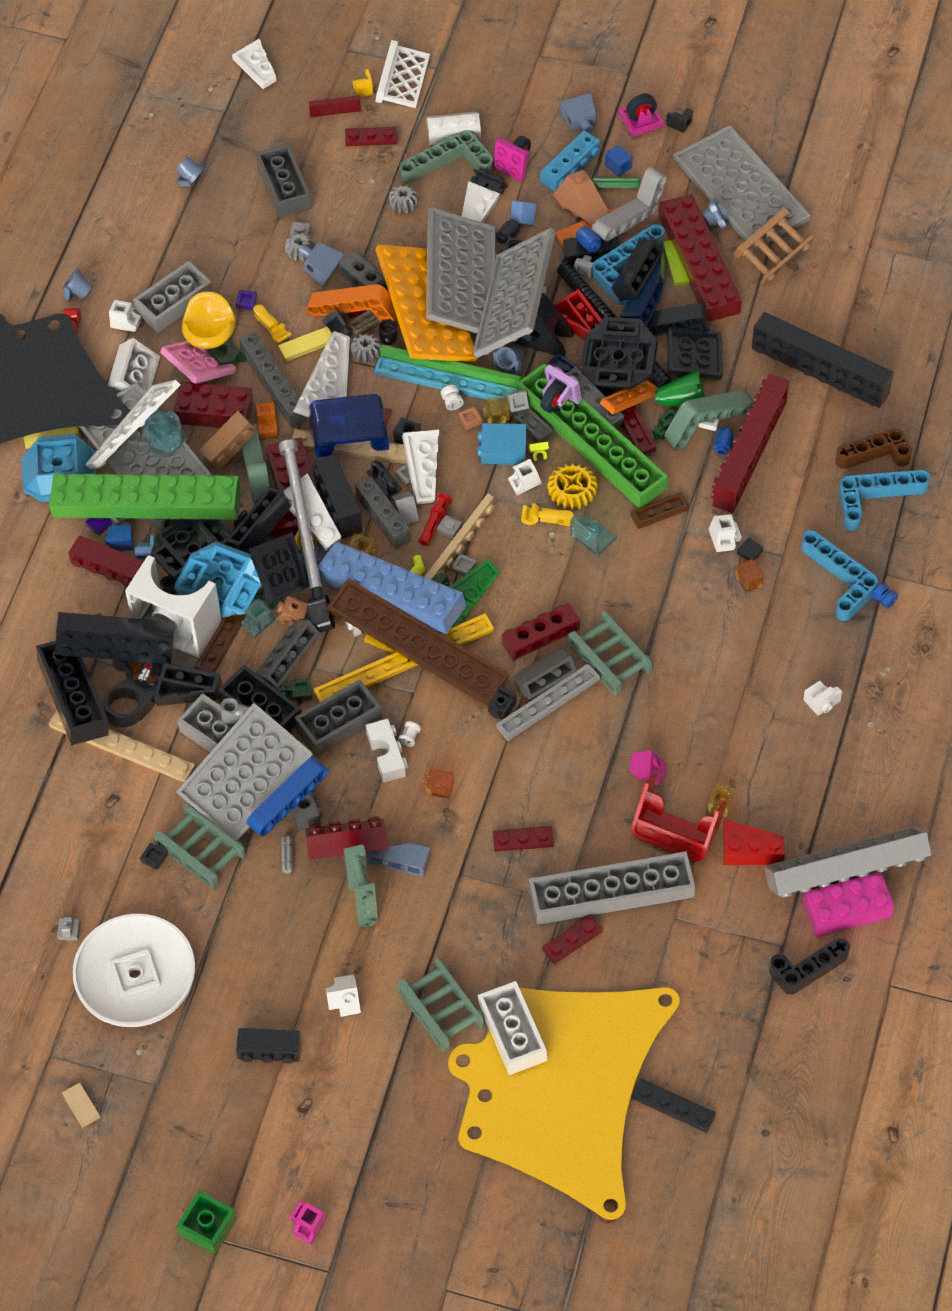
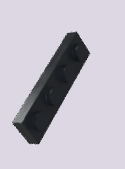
[631,1078,716,1133]

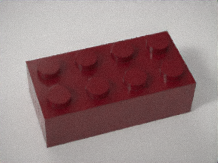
[174,382,254,428]
[266,437,319,494]
[305,816,389,860]

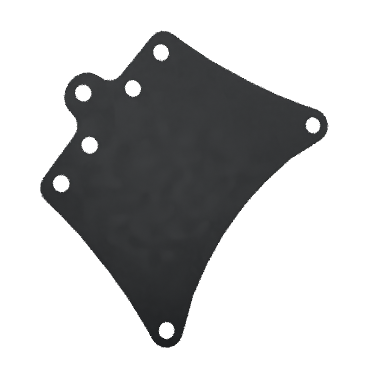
[0,313,129,444]

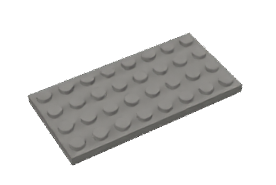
[673,125,811,250]
[426,207,495,333]
[473,228,555,358]
[78,382,211,475]

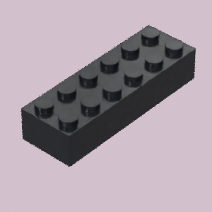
[55,612,175,664]
[36,641,109,746]

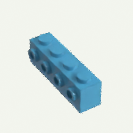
[540,130,601,192]

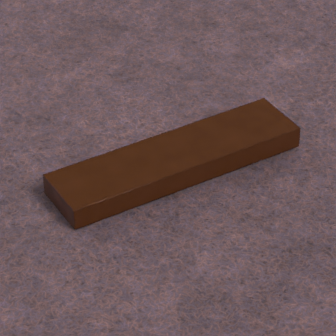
[194,614,246,673]

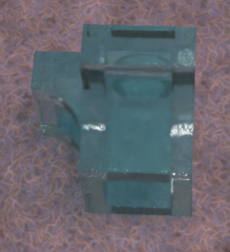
[241,598,276,638]

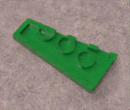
[450,558,500,628]

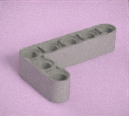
[592,167,667,241]

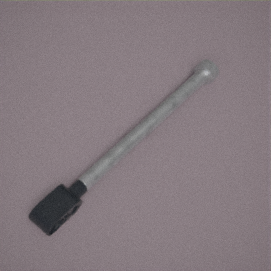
[279,439,335,633]

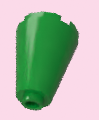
[655,371,705,406]

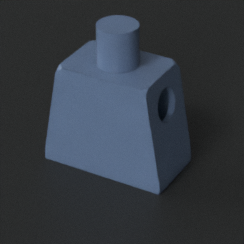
[560,93,596,133]
[298,242,344,286]

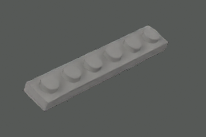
[496,663,600,741]

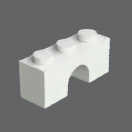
[366,719,408,783]

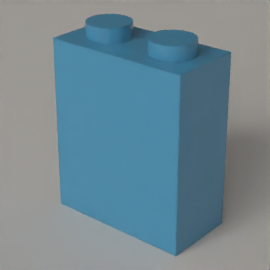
[477,423,526,465]

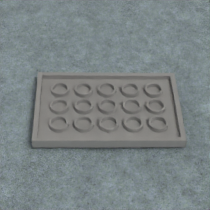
[176,703,314,841]

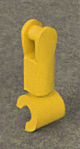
[253,304,292,345]
[521,503,574,526]

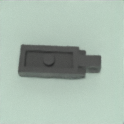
[509,408,553,443]

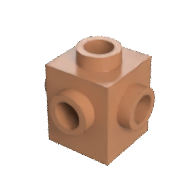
[276,596,308,625]

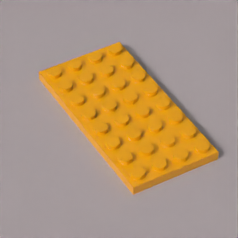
[375,244,477,362]

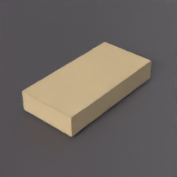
[62,1083,100,1128]

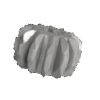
[389,185,418,214]
[285,232,315,261]
[351,332,381,364]

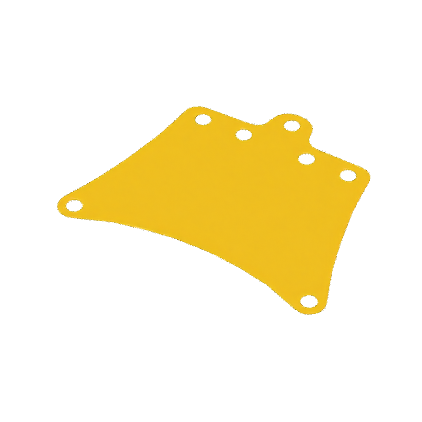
[448,987,680,1220]

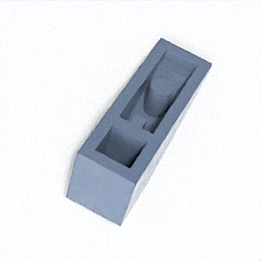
[366,843,430,877]

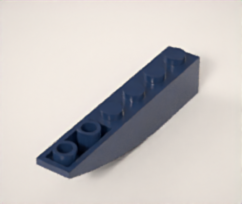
[620,247,667,326]

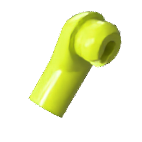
[411,555,425,576]

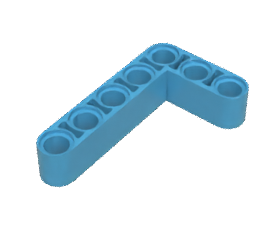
[593,224,664,305]
[838,470,930,531]
[801,530,878,622]

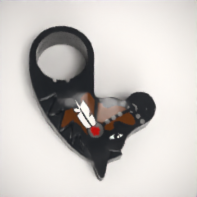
[103,660,163,728]

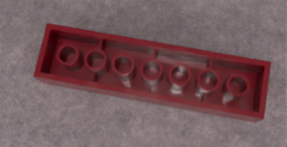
[658,194,742,321]
[711,374,790,513]

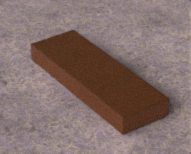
[630,493,689,529]

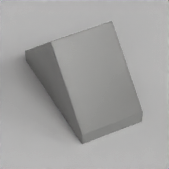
[391,491,420,526]

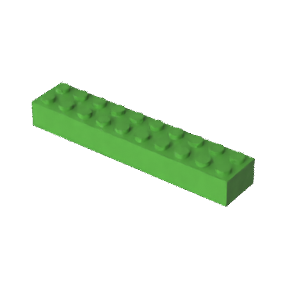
[517,364,668,508]
[49,474,241,520]

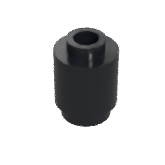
[496,219,521,244]

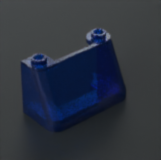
[309,394,389,458]

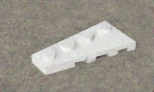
[284,473,341,551]

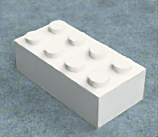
[478,981,547,1075]

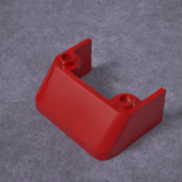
[631,773,727,861]

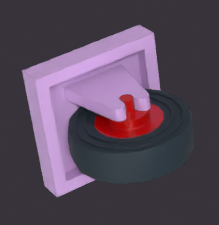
[540,364,582,413]

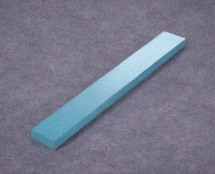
[374,356,517,405]

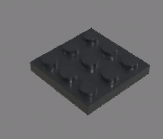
[667,326,723,380]
[249,533,310,603]

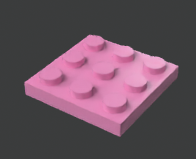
[160,341,236,384]

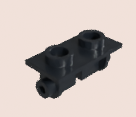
[471,169,508,195]
[366,460,402,497]

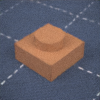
[458,406,482,430]

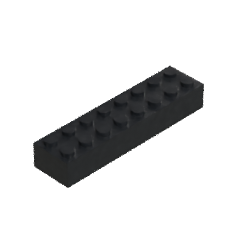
[752,312,894,408]

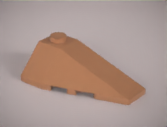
[553,170,610,227]

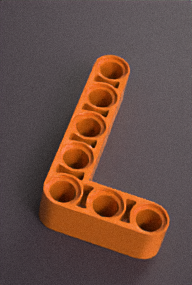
[306,284,399,330]

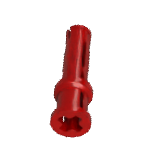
[418,493,452,546]

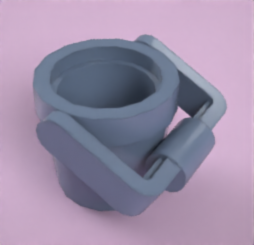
[176,156,205,187]
[701,198,729,229]
[63,268,93,301]
[493,345,524,376]

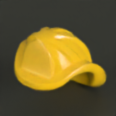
[182,291,236,349]

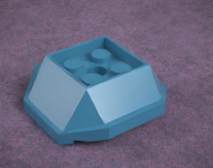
[22,434,97,502]
[175,542,261,618]

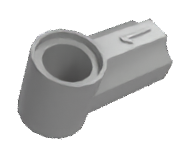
[221,698,250,723]

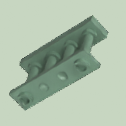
[568,611,652,697]
[153,803,246,890]
[343,844,378,927]
[397,957,485,1053]

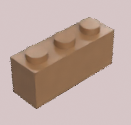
[199,411,258,470]

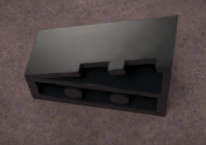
[154,663,223,706]

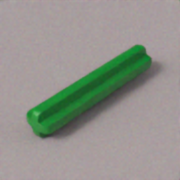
[590,178,640,188]

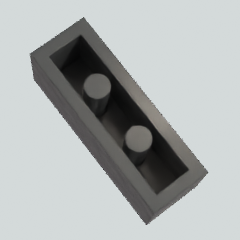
[512,648,577,700]

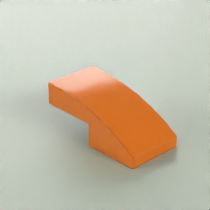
[256,402,278,439]

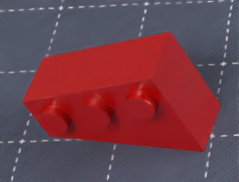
[554,289,602,340]
[722,819,785,865]

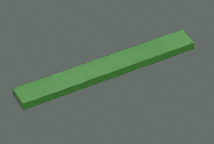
[380,345,521,388]

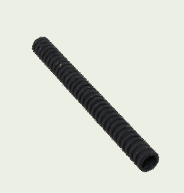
[557,262,672,388]

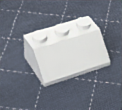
[426,111,481,145]
[108,338,160,394]

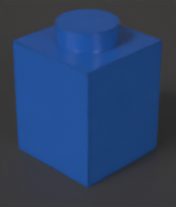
[605,145,632,177]
[105,524,133,551]

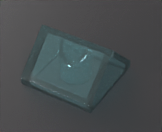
[570,516,617,556]

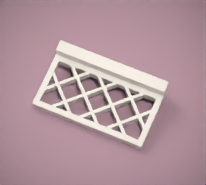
[375,40,430,108]

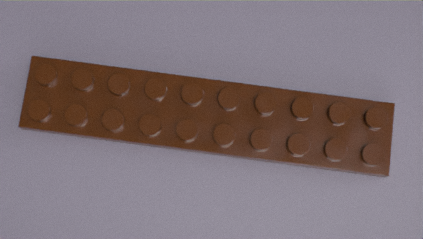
[327,578,509,706]

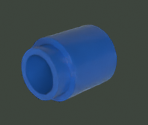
[576,226,601,252]
[713,427,734,456]

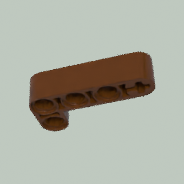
[835,428,912,469]

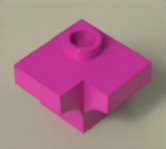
[630,750,666,785]
[289,1200,328,1245]

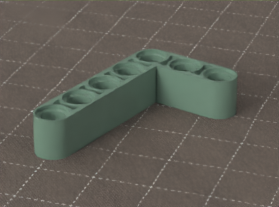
[400,130,493,183]
[664,390,754,451]
[242,423,269,502]

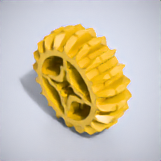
[547,463,598,510]

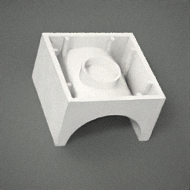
[125,555,222,659]

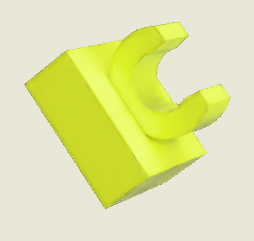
[528,442,549,461]

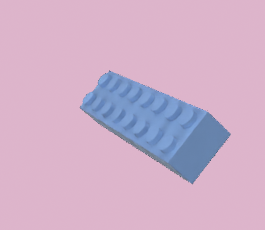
[318,541,466,634]

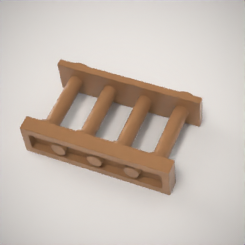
[733,207,814,285]

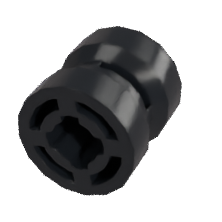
[379,320,397,345]

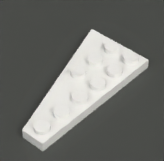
[293,331,350,429]
[85,380,180,470]

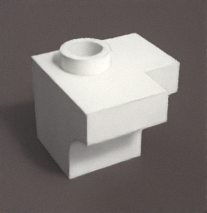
[109,300,141,332]
[508,459,542,495]
[708,514,742,552]
[803,681,842,716]
[326,974,361,1017]

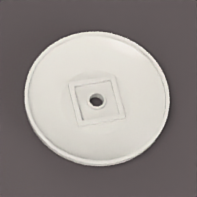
[73,914,195,1027]

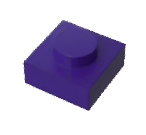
[236,290,257,310]
[85,518,112,536]

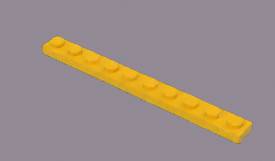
[313,613,494,703]

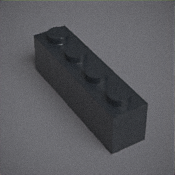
[611,238,664,301]
[226,487,291,554]

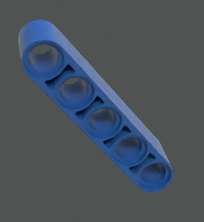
[246,757,329,837]

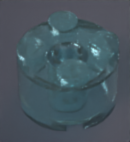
[144,411,185,455]

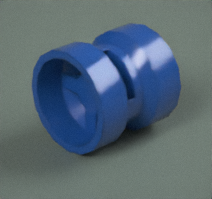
[872,583,899,609]

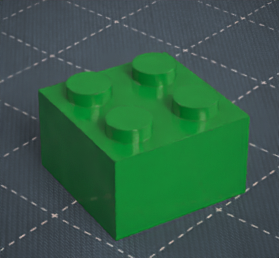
[176,1191,237,1254]

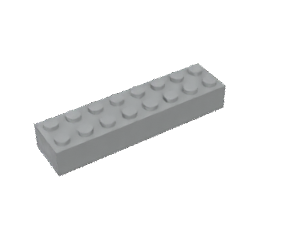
[764,826,931,897]
[529,852,695,925]

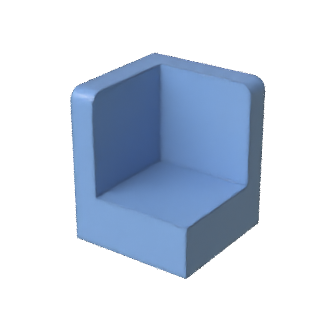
[510,201,537,225]
[135,534,156,562]

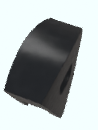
[511,293,574,357]

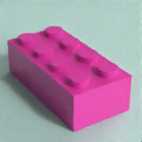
[803,872,894,938]

